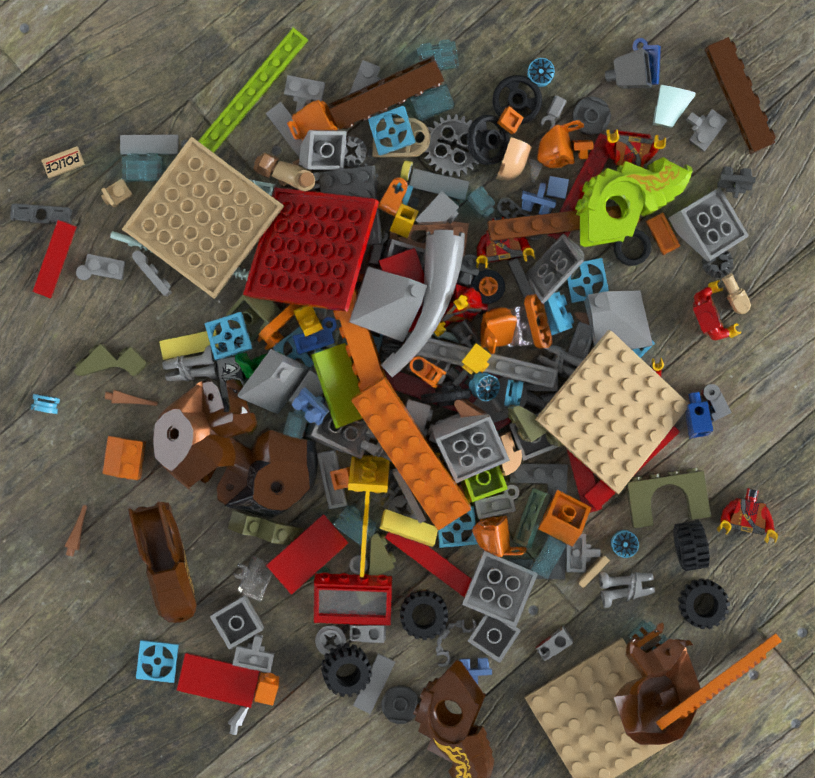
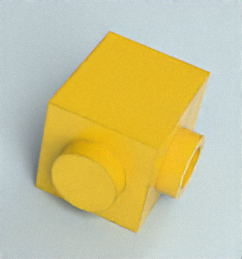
[390,203,419,238]
[461,343,492,374]

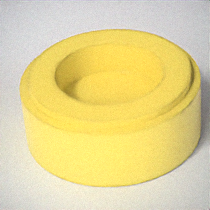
[400,160,413,181]

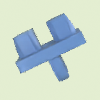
[521,183,556,215]
[292,387,329,425]
[459,657,492,684]

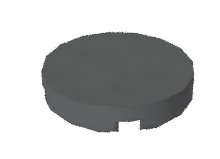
[572,96,611,136]
[381,685,419,724]

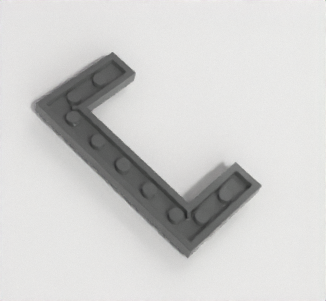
[508,463,568,579]

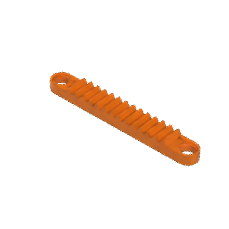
[656,634,782,730]

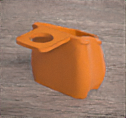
[287,100,338,141]
[537,120,584,168]
[481,307,517,354]
[472,516,527,557]

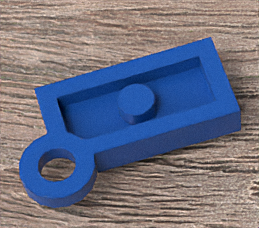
[633,38,661,85]
[293,317,337,355]

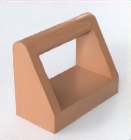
[454,399,487,417]

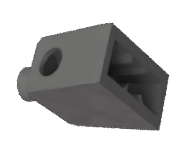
[605,48,652,89]

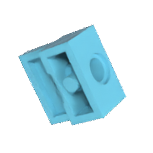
[544,292,574,335]

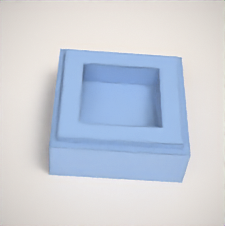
[546,176,569,199]

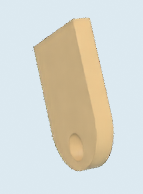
[372,118,430,158]

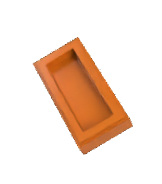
[645,213,680,255]

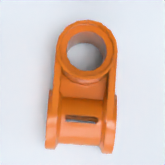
[377,177,408,217]
[409,356,446,389]

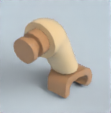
[253,153,315,191]

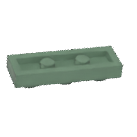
[513,488,551,549]

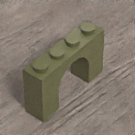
[626,467,711,528]

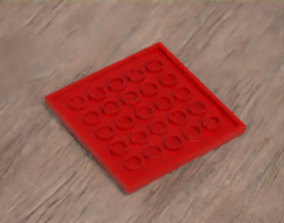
[243,187,379,312]

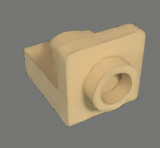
[101,178,133,207]

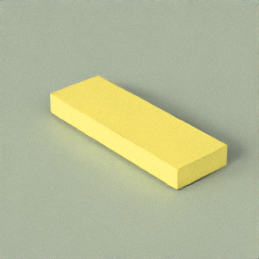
[159,329,219,360]
[380,509,438,547]

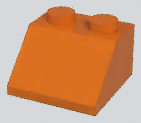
[102,436,146,480]
[538,490,591,547]

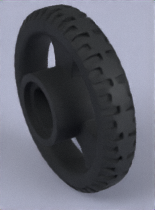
[492,75,542,125]
[467,115,510,165]
[421,385,471,407]

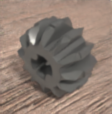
[380,336,402,363]

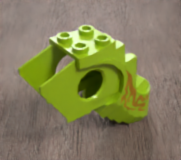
[575,157,693,247]

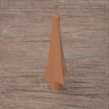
[105,390,158,406]
[64,505,87,557]

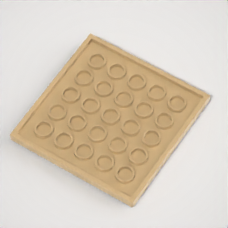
[122,137,284,299]
[535,330,689,494]
[524,638,675,778]

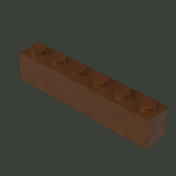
[704,37,776,155]
[329,55,444,130]

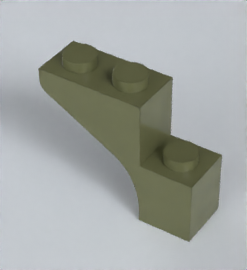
[73,344,149,377]
[507,405,562,447]
[228,510,304,545]
[355,531,396,605]

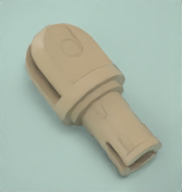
[722,274,751,314]

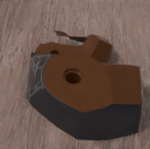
[200,427,318,519]

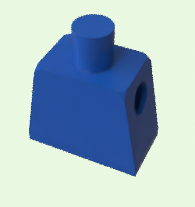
[685,392,713,439]

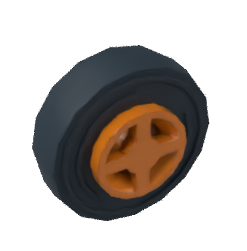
[471,270,505,304]

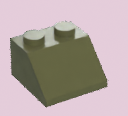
[226,295,282,342]

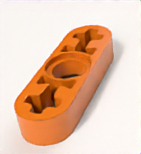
[524,294,552,349]
[259,304,303,341]

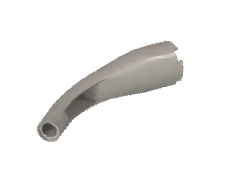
[381,230,465,377]

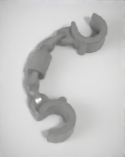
[436,618,476,667]

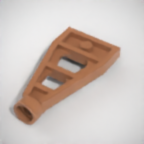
[390,221,469,257]

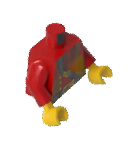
[605,129,666,168]
[476,217,535,268]
[693,280,741,341]
[434,284,488,337]
[717,488,778,543]

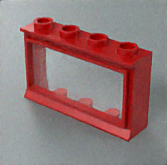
[314,572,392,626]

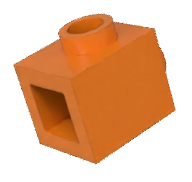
[254,672,279,706]

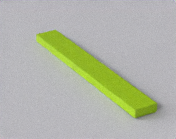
[198,27,308,153]

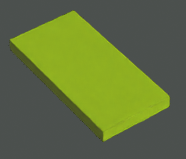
[311,343,362,428]

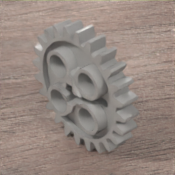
[424,114,480,177]

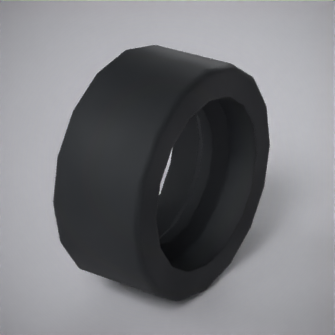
[614,229,651,266]

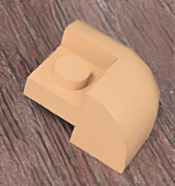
[496,137,532,181]
[498,432,522,476]

